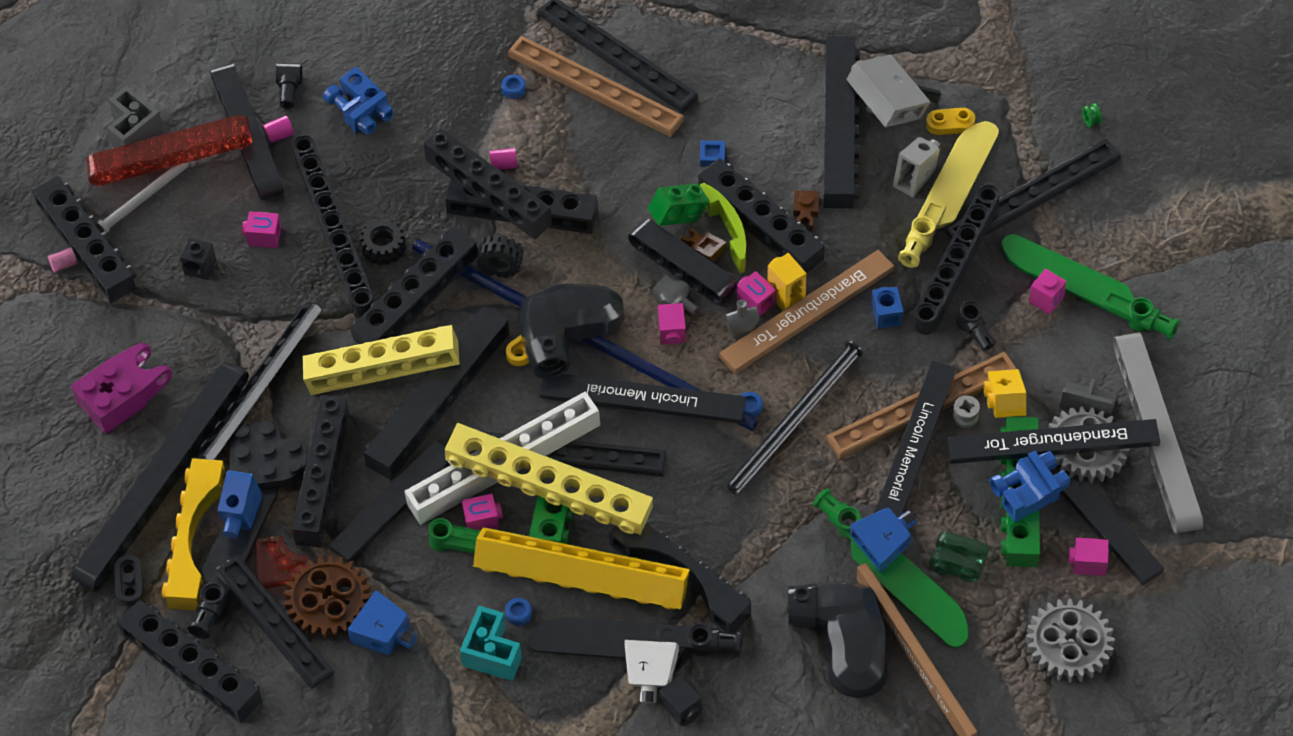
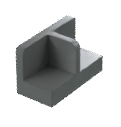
[1060,379,1117,419]

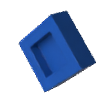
[700,140,725,166]

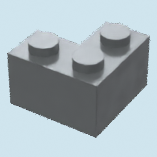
[107,85,164,158]

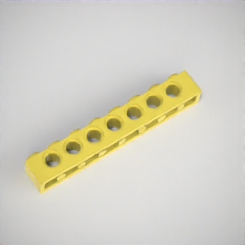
[445,423,653,535]

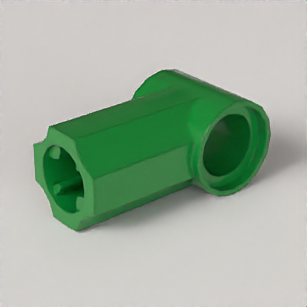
[429,518,481,554]

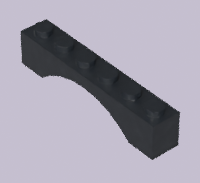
[609,521,751,632]

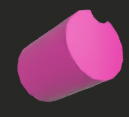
[262,116,294,144]
[489,148,517,170]

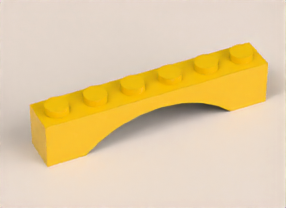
[162,458,226,611]

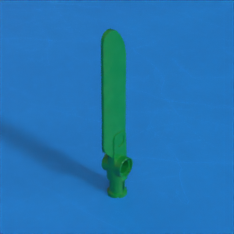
[1001,234,1180,340]
[812,488,968,648]

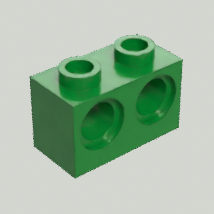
[647,183,710,226]
[529,496,574,544]

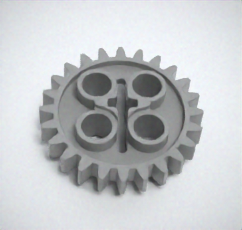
[1048,406,1130,483]
[1025,599,1115,683]

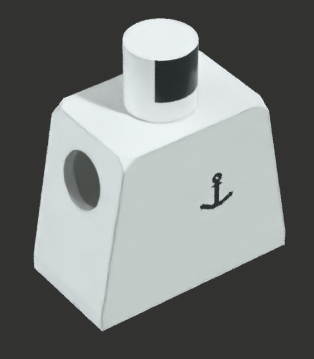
[625,640,679,703]

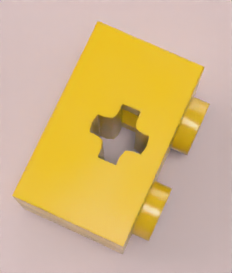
[767,253,806,311]
[983,369,1026,418]

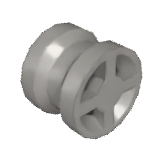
[953,396,980,428]

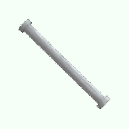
[97,153,195,234]

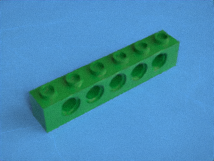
[1000,417,1040,567]

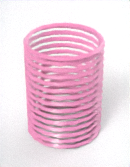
[48,247,78,273]

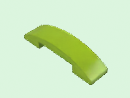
[700,183,746,274]

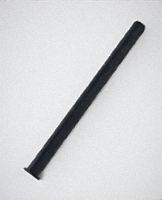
[727,341,863,494]

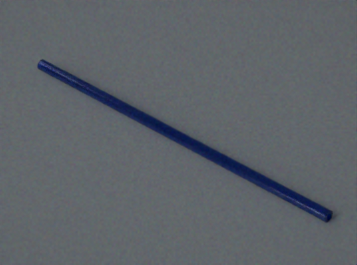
[413,239,758,432]

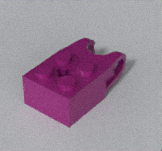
[71,343,172,434]

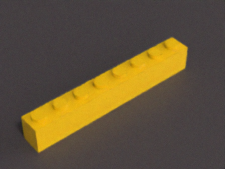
[473,527,690,609]

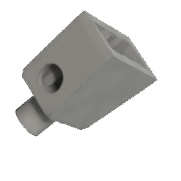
[893,137,941,198]

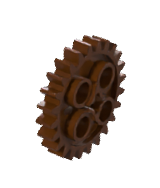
[284,555,371,640]

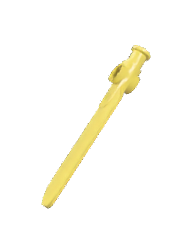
[898,121,999,268]

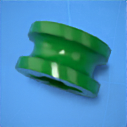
[1082,103,1102,127]

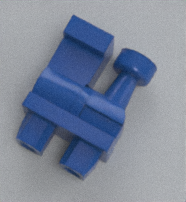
[323,67,394,135]
[989,451,1070,523]

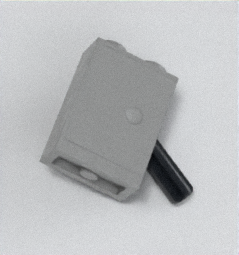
[846,54,941,128]

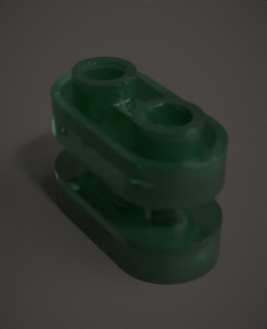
[929,532,989,582]

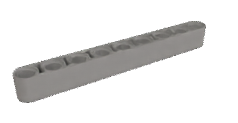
[1113,332,1203,534]

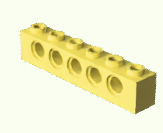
[303,325,460,395]

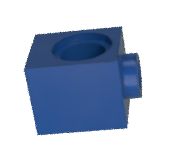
[871,287,903,329]

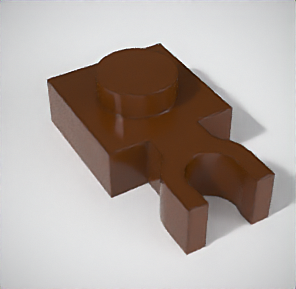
[793,190,819,231]
[681,228,727,262]

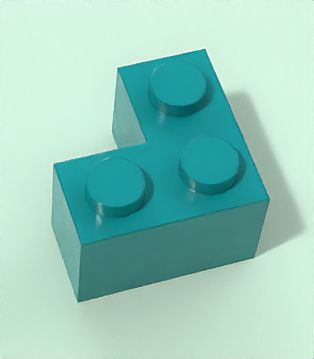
[460,606,522,681]

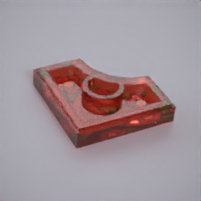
[256,536,311,588]

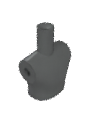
[651,274,698,315]
[725,300,760,339]

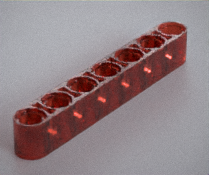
[86,115,252,186]

